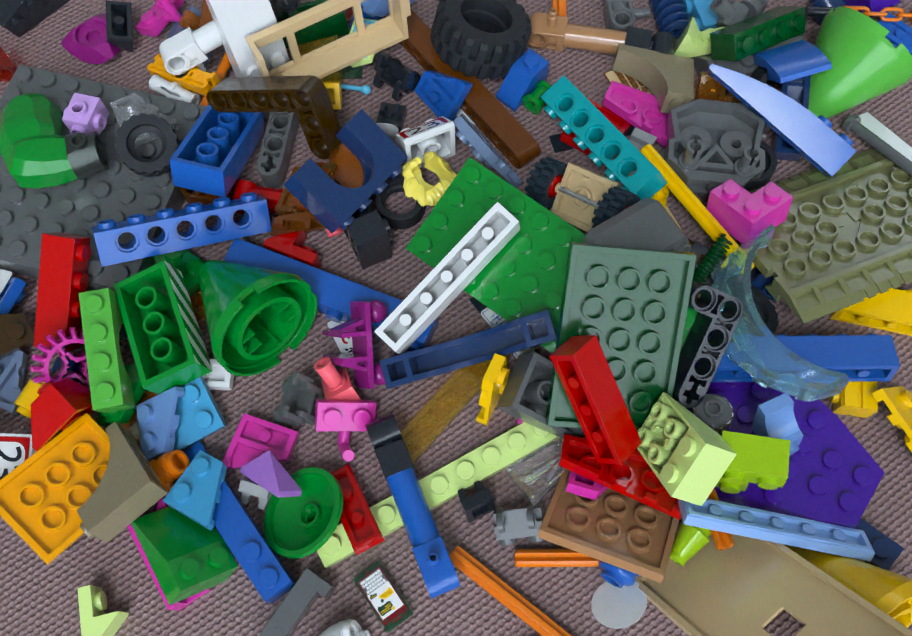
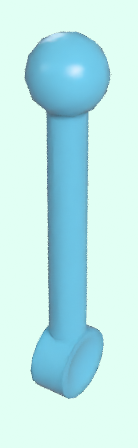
[321,78,371,95]

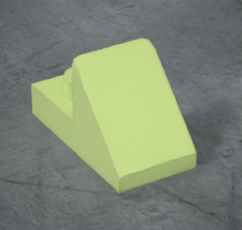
[674,17,725,58]
[77,585,129,636]

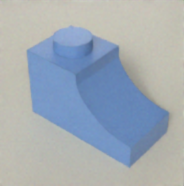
[751,392,804,456]

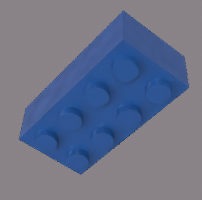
[169,104,264,197]

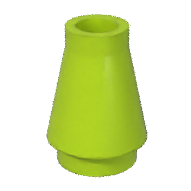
[669,522,711,567]

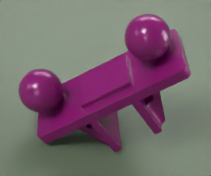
[323,300,388,389]

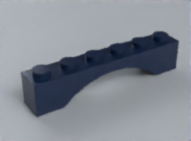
[379,310,558,389]

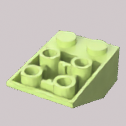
[637,392,737,506]

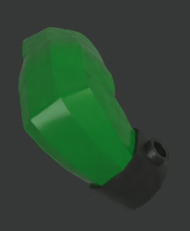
[0,92,109,189]

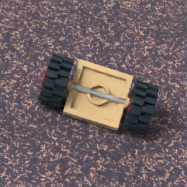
[525,157,640,232]

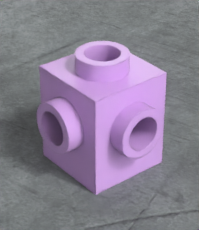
[62,93,110,136]

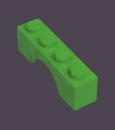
[78,288,135,414]

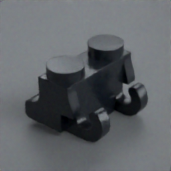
[373,51,421,102]

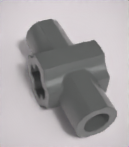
[710,0,749,28]

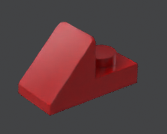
[263,230,321,269]

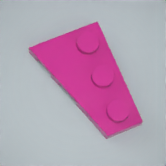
[602,80,669,147]

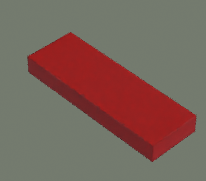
[330,464,385,555]

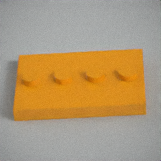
[0,413,110,566]

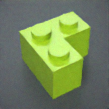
[715,431,790,494]

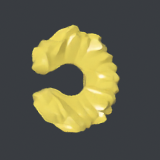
[402,151,457,207]

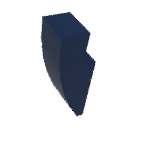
[772,75,811,161]

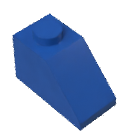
[496,48,549,112]

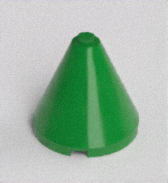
[198,260,317,376]

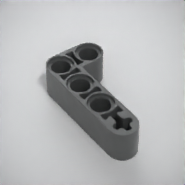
[257,112,300,189]

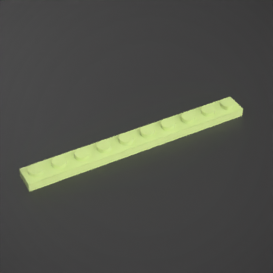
[317,422,560,569]

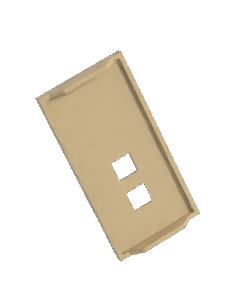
[636,521,912,636]

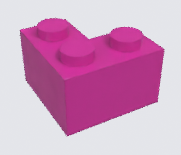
[706,179,793,247]

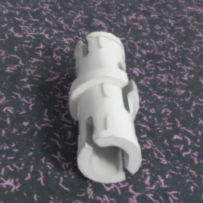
[148,75,200,105]

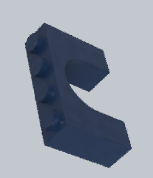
[284,109,407,233]

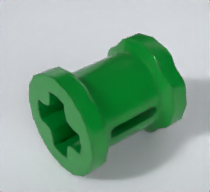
[522,80,551,115]

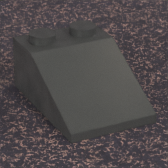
[496,352,586,439]

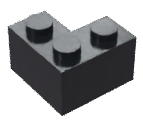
[344,205,394,270]

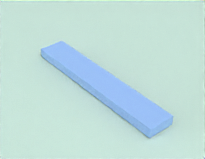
[678,499,875,562]

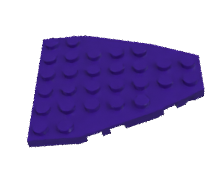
[636,331,885,528]

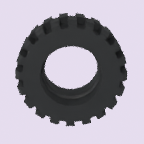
[430,0,532,80]

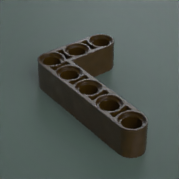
[206,75,342,160]

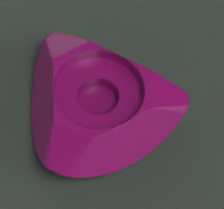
[62,13,121,64]

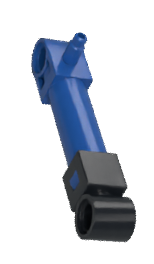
[365,414,461,599]

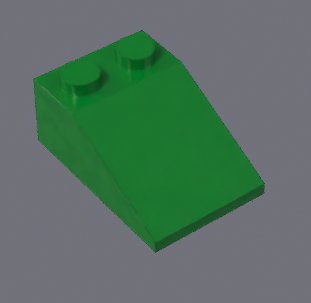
[131,506,238,605]

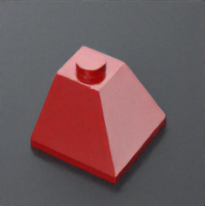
[31,378,94,452]

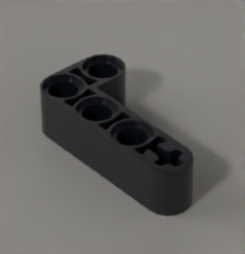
[672,280,743,408]

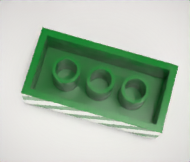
[113,260,213,394]

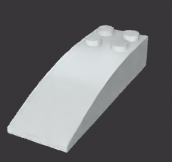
[206,0,289,77]

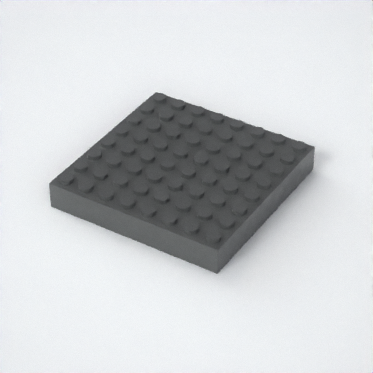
[0,64,207,292]

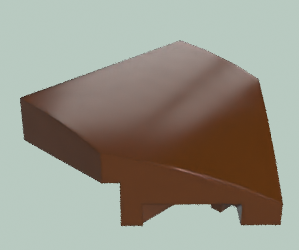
[270,211,327,236]

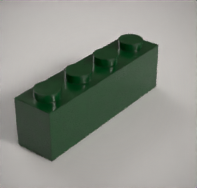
[277,0,349,48]
[710,6,806,61]

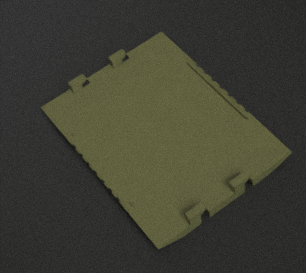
[731,147,912,324]

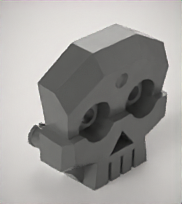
[664,99,765,196]

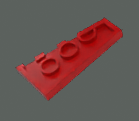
[559,434,682,520]

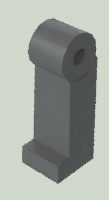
[259,568,336,636]

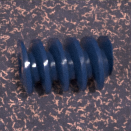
[649,0,689,39]

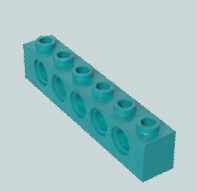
[541,75,667,201]

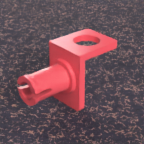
[314,357,361,400]

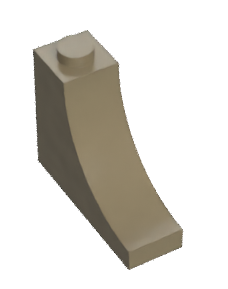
[612,44,694,114]
[77,422,167,543]

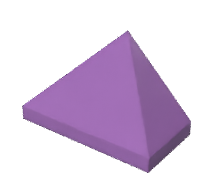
[240,450,302,497]

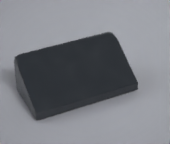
[106,0,133,52]

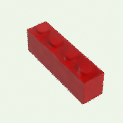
[33,232,91,351]
[550,335,642,465]

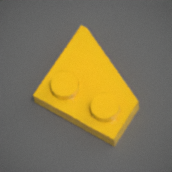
[476,353,510,426]

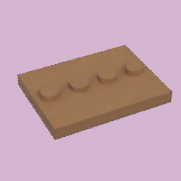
[538,468,679,583]

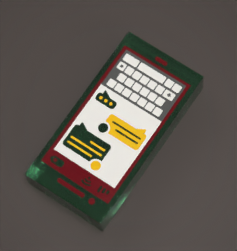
[353,561,414,633]

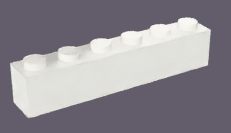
[374,202,520,354]

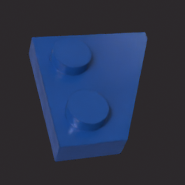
[414,70,473,121]

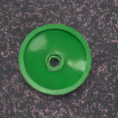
[264,467,343,558]

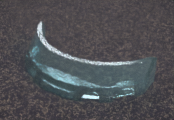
[712,224,850,402]

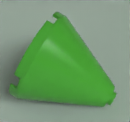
[808,6,912,119]

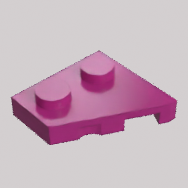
[222,413,300,470]

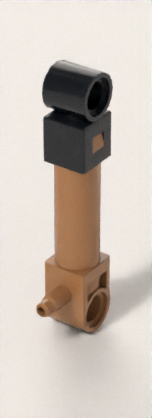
[528,8,676,55]

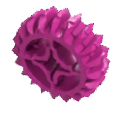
[30,327,90,390]

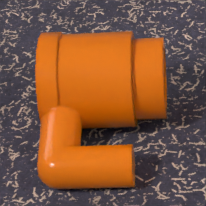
[149,450,189,495]

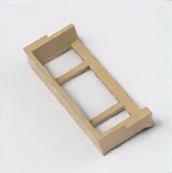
[245,0,411,79]

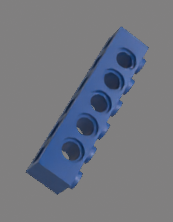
[91,192,271,267]

